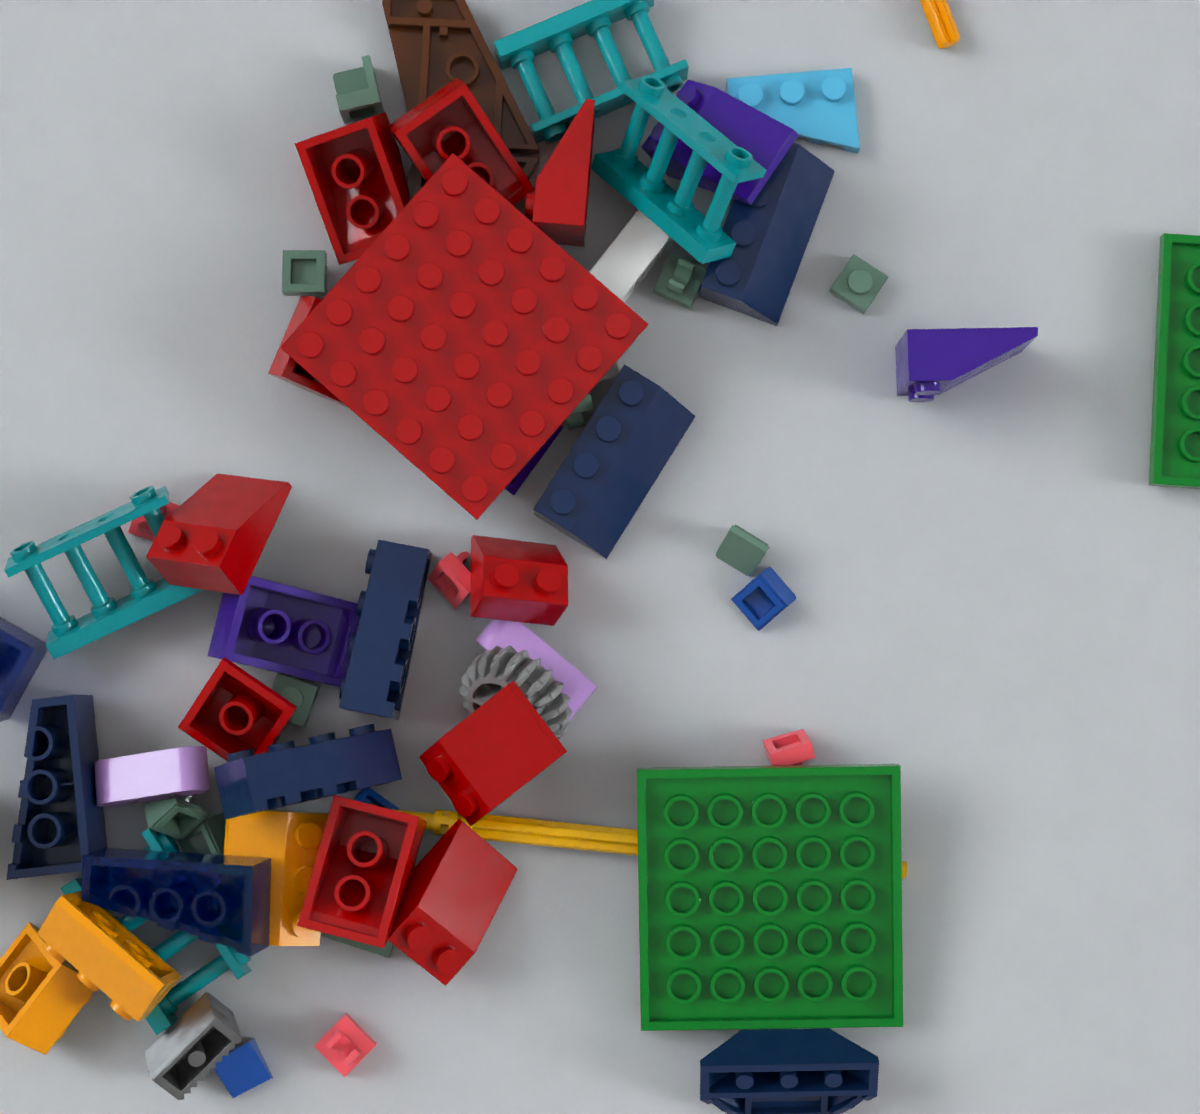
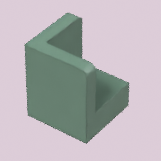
[333,55,384,124]

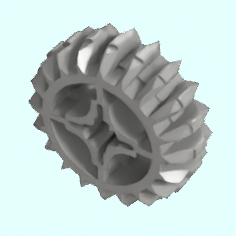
[459,645,573,740]

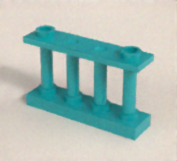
[494,0,689,144]
[591,75,766,264]
[4,485,203,660]
[60,828,252,1035]

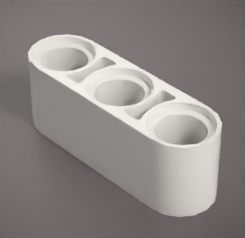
[590,210,673,303]

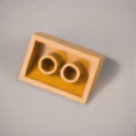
[217,810,328,946]
[37,890,182,1022]

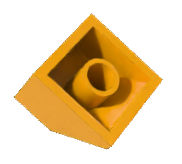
[0,922,94,1055]

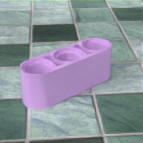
[475,619,598,720]
[94,746,210,807]

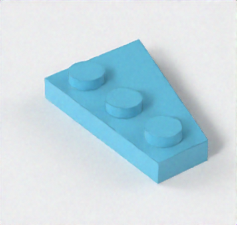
[726,68,860,153]

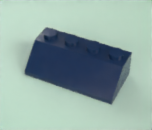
[699,143,835,326]
[533,364,695,559]

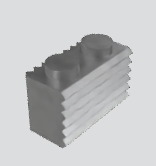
[144,992,241,1100]

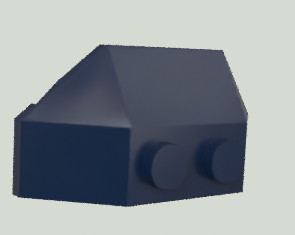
[700,1028,879,1114]

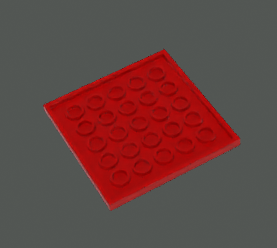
[280,153,649,520]

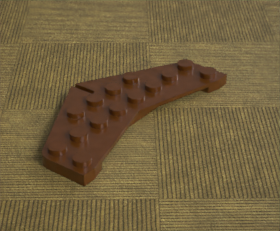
[382,0,540,200]

